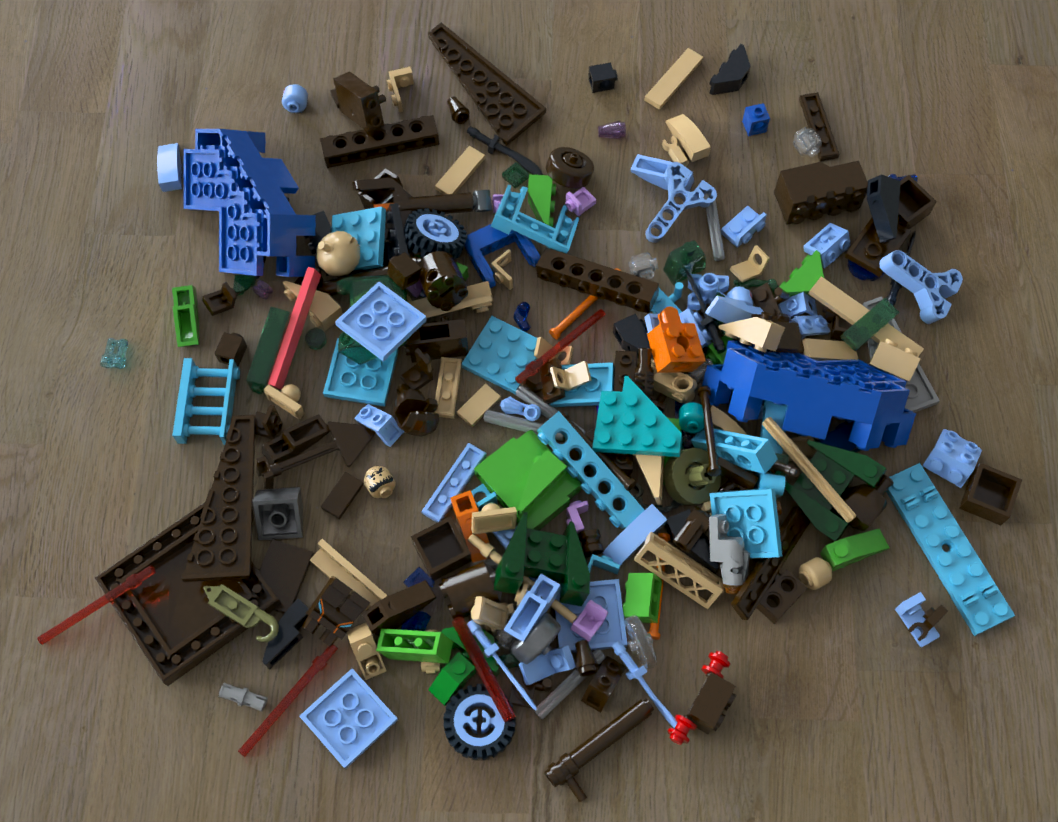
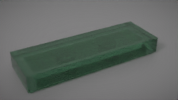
[840,298,900,351]

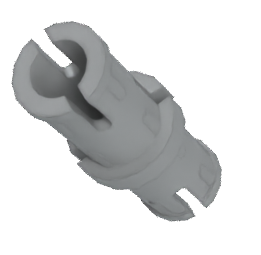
[219,682,268,712]

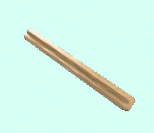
[762,417,856,523]

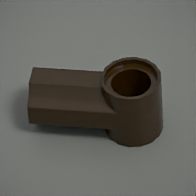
[673,506,710,553]

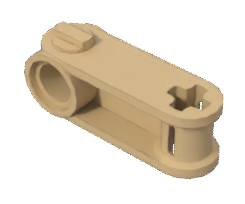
[651,359,698,403]

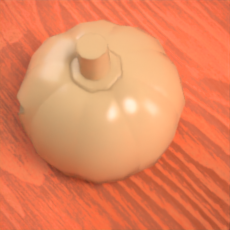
[317,231,360,276]

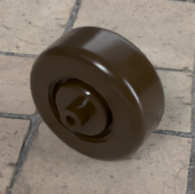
[546,147,594,189]

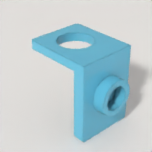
[471,484,498,512]
[588,554,620,575]

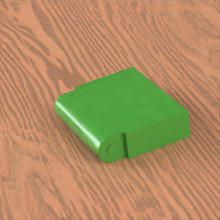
[474,430,582,530]

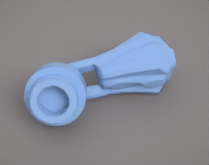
[500,396,541,421]

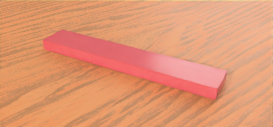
[268,267,321,390]

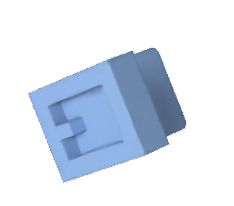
[792,315,830,339]
[354,404,404,447]
[895,592,940,647]
[519,645,576,685]

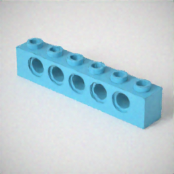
[536,411,644,529]

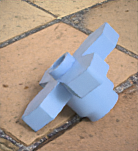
[687,273,729,310]

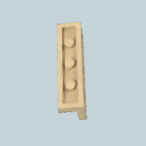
[409,281,494,319]
[634,532,724,609]
[310,539,388,610]

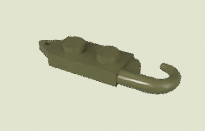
[203,584,279,642]

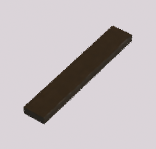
[730,506,810,620]

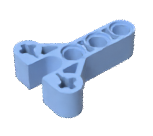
[646,162,717,243]
[880,250,963,324]

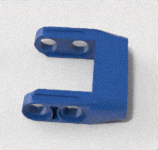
[464,224,540,288]

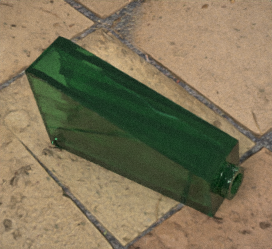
[246,306,291,394]

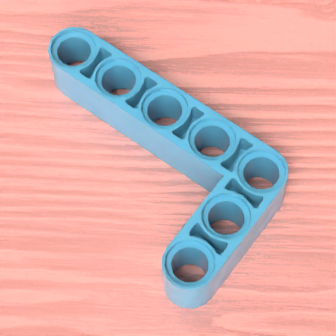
[753,400,788,498]

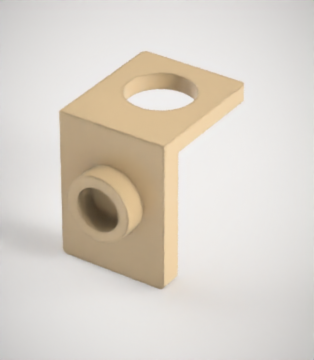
[730,245,770,282]
[491,249,513,290]
[534,337,573,365]
[550,361,591,391]

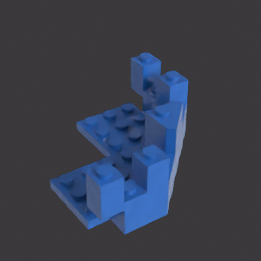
[184,129,316,277]
[699,340,916,451]

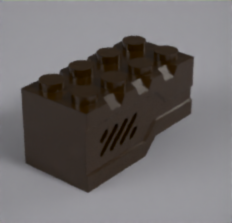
[774,160,868,225]

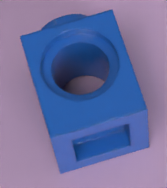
[742,103,770,136]

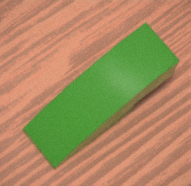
[172,285,199,347]

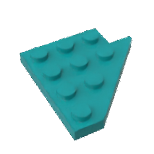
[592,376,683,457]

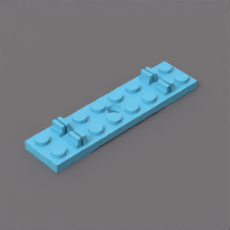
[886,463,1015,636]

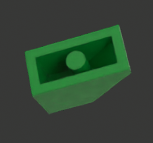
[428,652,476,706]

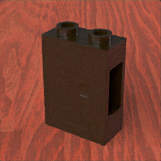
[333,71,386,132]
[404,316,469,363]

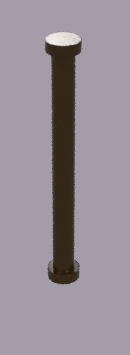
[698,386,721,477]
[562,412,637,491]

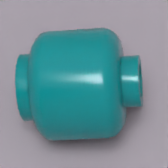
[679,402,704,434]

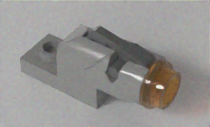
[709,514,750,594]

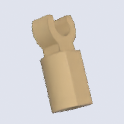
[662,136,689,167]

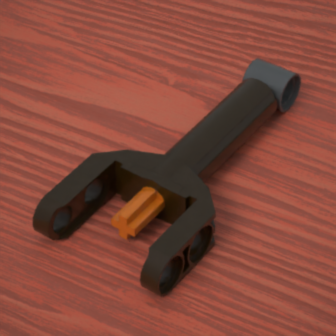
[352,178,492,240]

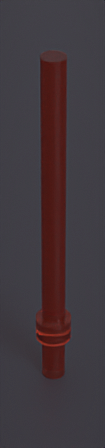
[515,309,605,384]
[37,565,156,645]
[238,644,338,757]

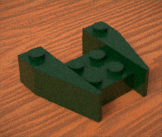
[785,440,887,541]
[494,512,590,606]

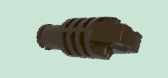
[635,348,654,398]

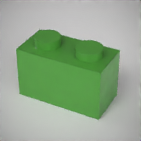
[623,573,662,623]

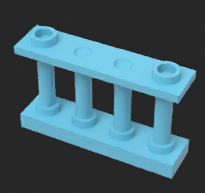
[172,358,240,445]

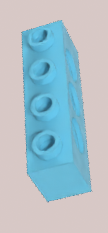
[691,428,778,474]

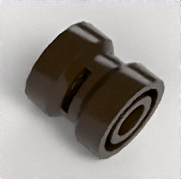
[578,529,604,557]

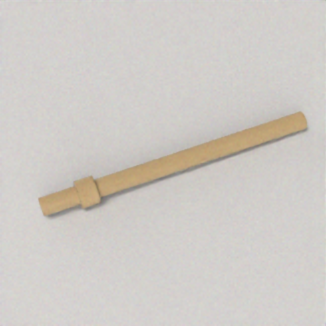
[468,534,578,624]

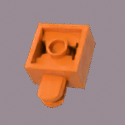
[647,306,706,373]

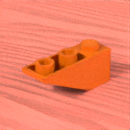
[450,490,490,562]

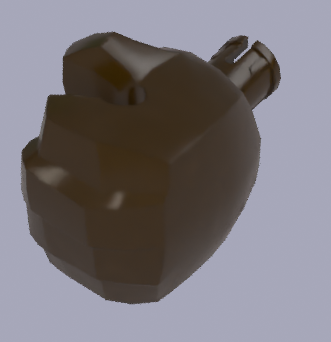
[394,384,439,437]
[838,475,894,531]

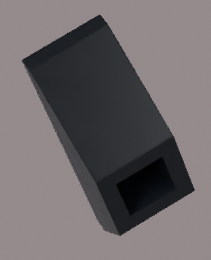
[709,44,751,95]

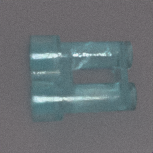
[100,338,128,369]

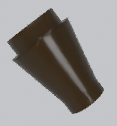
[447,97,470,124]
[575,640,599,677]

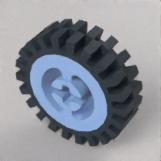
[404,208,467,259]
[443,684,516,760]

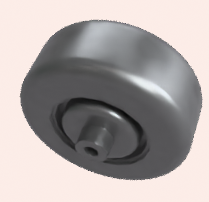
[509,613,561,664]

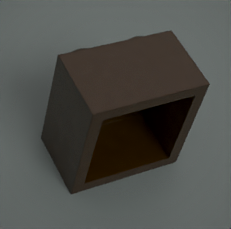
[898,175,937,229]
[959,463,1022,526]
[411,516,472,581]

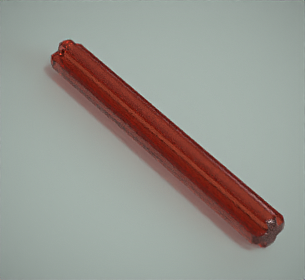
[452,616,515,722]

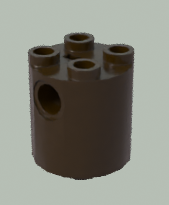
[418,251,468,311]
[438,562,502,621]

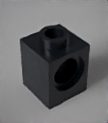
[588,62,618,93]

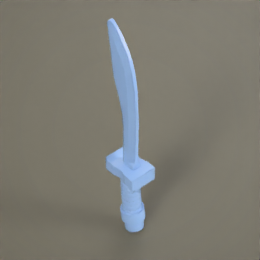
[467,620,537,710]
[611,641,677,728]

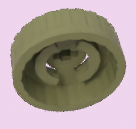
[663,448,721,505]

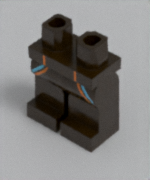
[302,576,370,647]

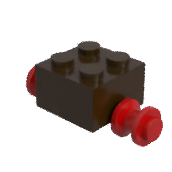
[667,651,736,745]

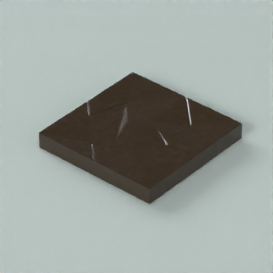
[95,502,282,686]

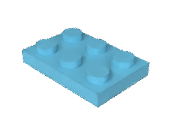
[550,363,615,407]

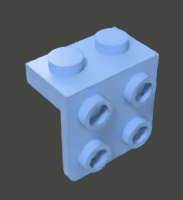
[923,429,982,488]

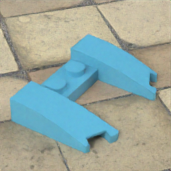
[491,185,579,254]

